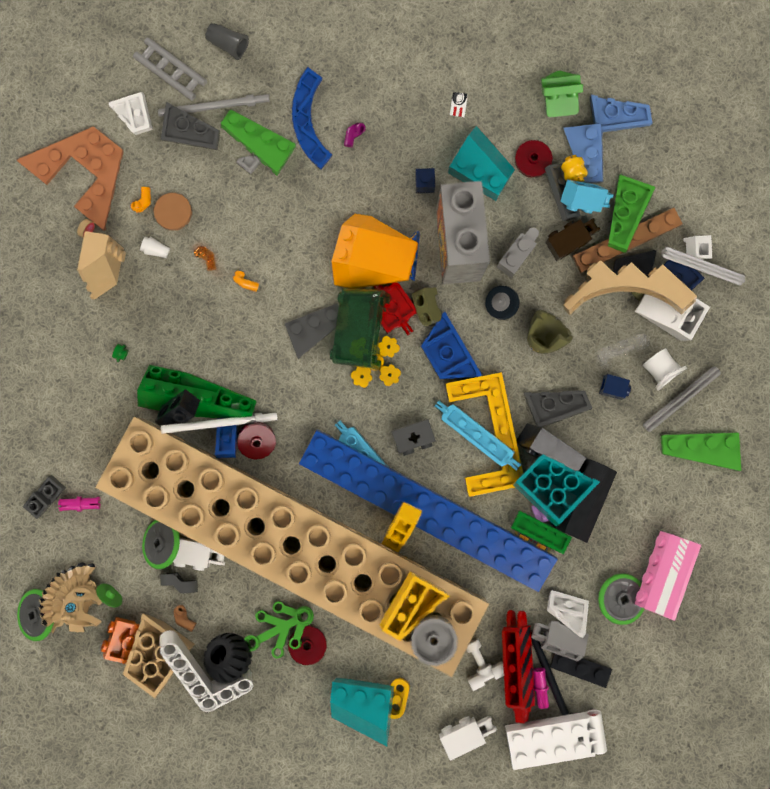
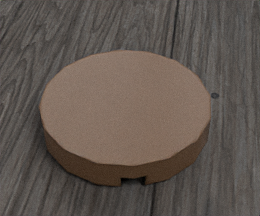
[154,193,192,231]

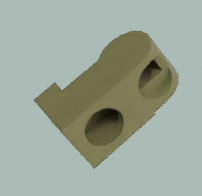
[412,287,442,326]

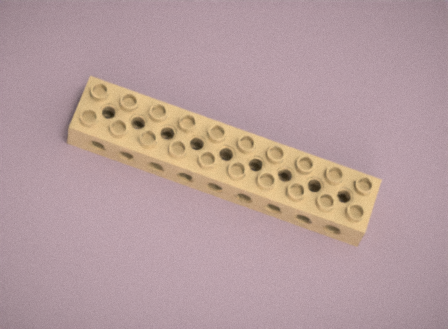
[95,417,489,677]

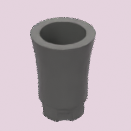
[205,23,249,60]

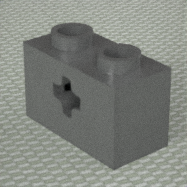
[391,419,436,456]

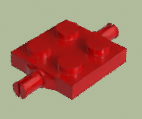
[366,282,417,336]

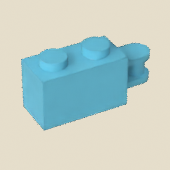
[560,179,614,214]

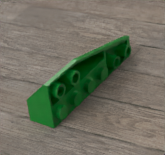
[137,365,257,418]

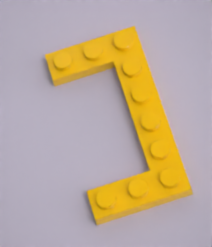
[445,372,523,497]

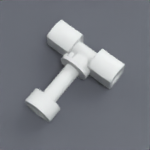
[466,638,504,691]

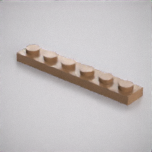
[572,208,683,273]

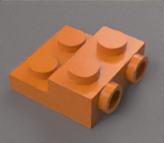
[101,617,140,664]

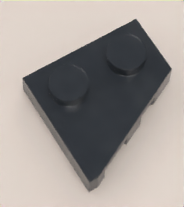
[613,250,656,277]

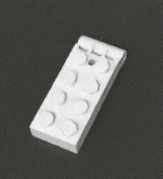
[505,710,607,770]

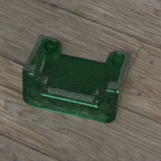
[330,288,391,370]

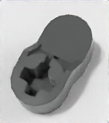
[160,572,198,594]

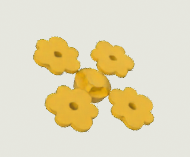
[350,336,401,388]

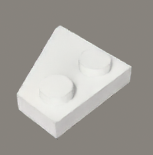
[547,590,589,638]

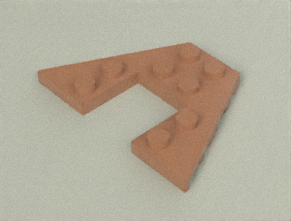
[17,126,124,231]

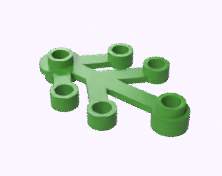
[244,601,314,658]

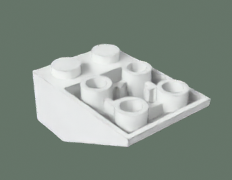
[635,294,710,341]

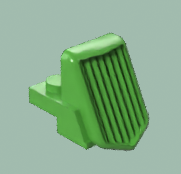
[541,70,583,117]

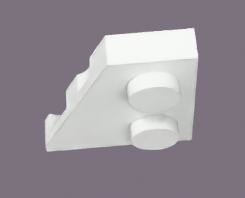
[109,92,153,135]

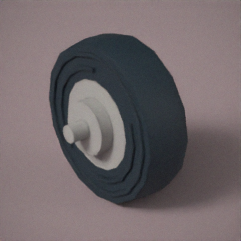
[485,286,520,320]

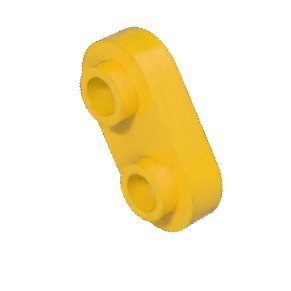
[390,678,410,719]

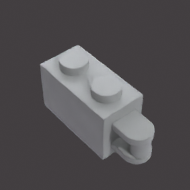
[497,228,539,278]
[531,621,589,662]

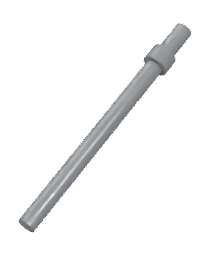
[158,94,270,117]

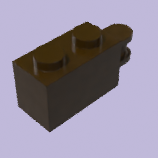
[545,218,601,261]

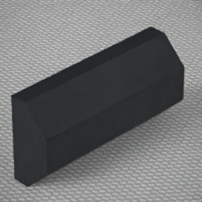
[551,458,617,543]

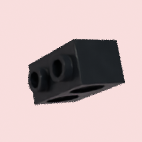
[155,389,200,427]

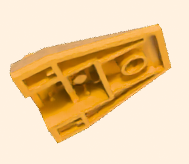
[331,214,418,289]

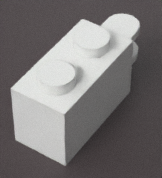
[173,538,225,571]
[439,716,497,761]

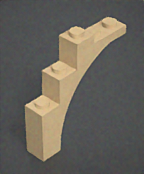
[564,260,697,315]

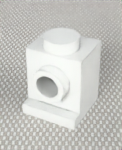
[683,235,712,260]

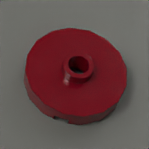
[515,140,553,178]
[237,422,276,460]
[288,625,327,665]

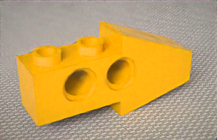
[381,502,422,552]

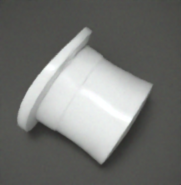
[643,348,687,391]

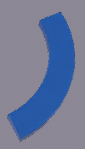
[292,67,332,170]

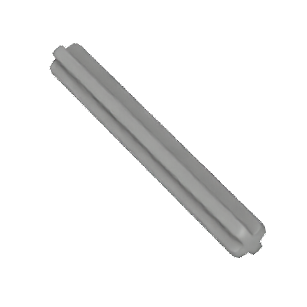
[661,247,745,285]
[643,366,721,432]

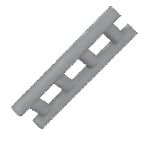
[133,37,207,101]

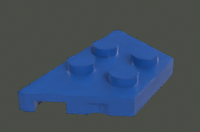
[421,312,482,379]

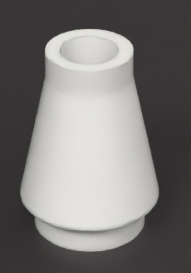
[140,236,170,258]

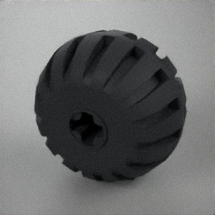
[203,633,252,683]

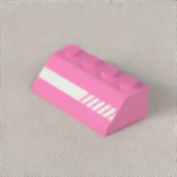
[635,531,701,621]

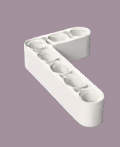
[160,631,253,712]

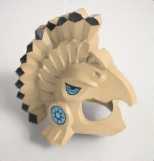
[39,562,103,633]

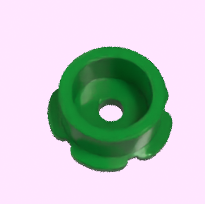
[112,344,129,362]

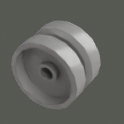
[410,614,458,666]

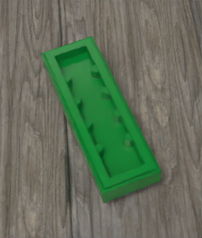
[510,510,572,555]

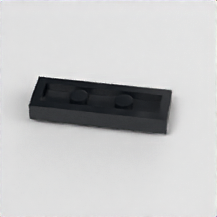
[550,653,612,688]

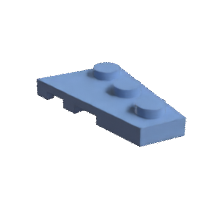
[590,95,652,132]
[564,123,603,183]

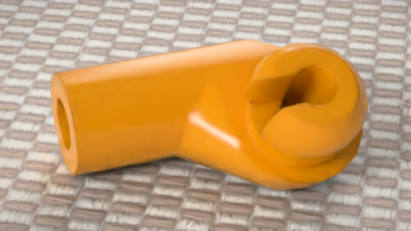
[131,187,151,213]
[233,270,259,292]

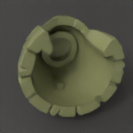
[527,310,573,354]

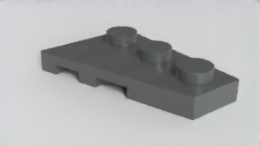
[161,102,220,150]
[284,303,345,359]
[524,391,592,427]

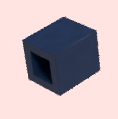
[415,168,435,194]
[599,374,631,400]

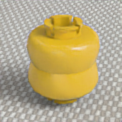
[561,155,588,182]

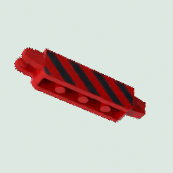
[502,610,535,724]

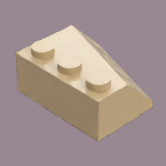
[77,231,126,299]
[123,613,195,698]

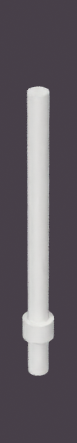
[161,413,277,434]

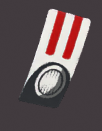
[450,92,468,117]

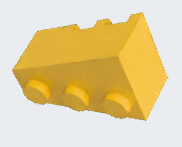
[379,571,449,641]

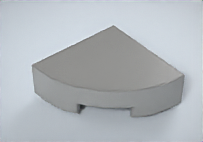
[236,156,261,175]

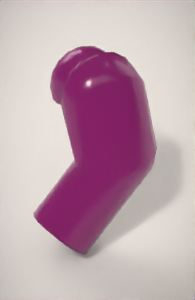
[344,123,366,148]

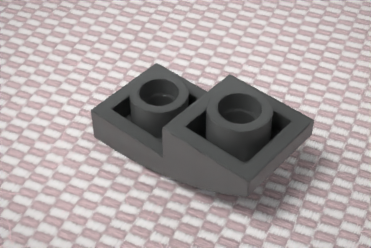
[22,475,66,519]

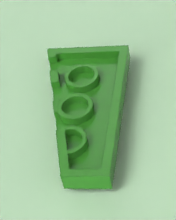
[221,109,296,176]
[608,175,655,253]
[661,433,741,471]

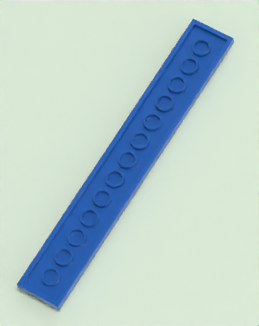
[299,429,558,592]

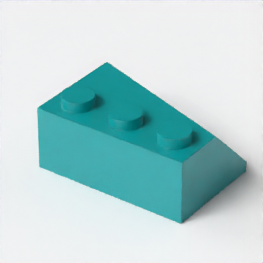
[448,126,515,201]
[513,454,600,526]
[330,678,394,747]

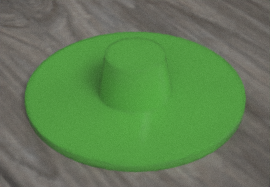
[96,584,122,607]

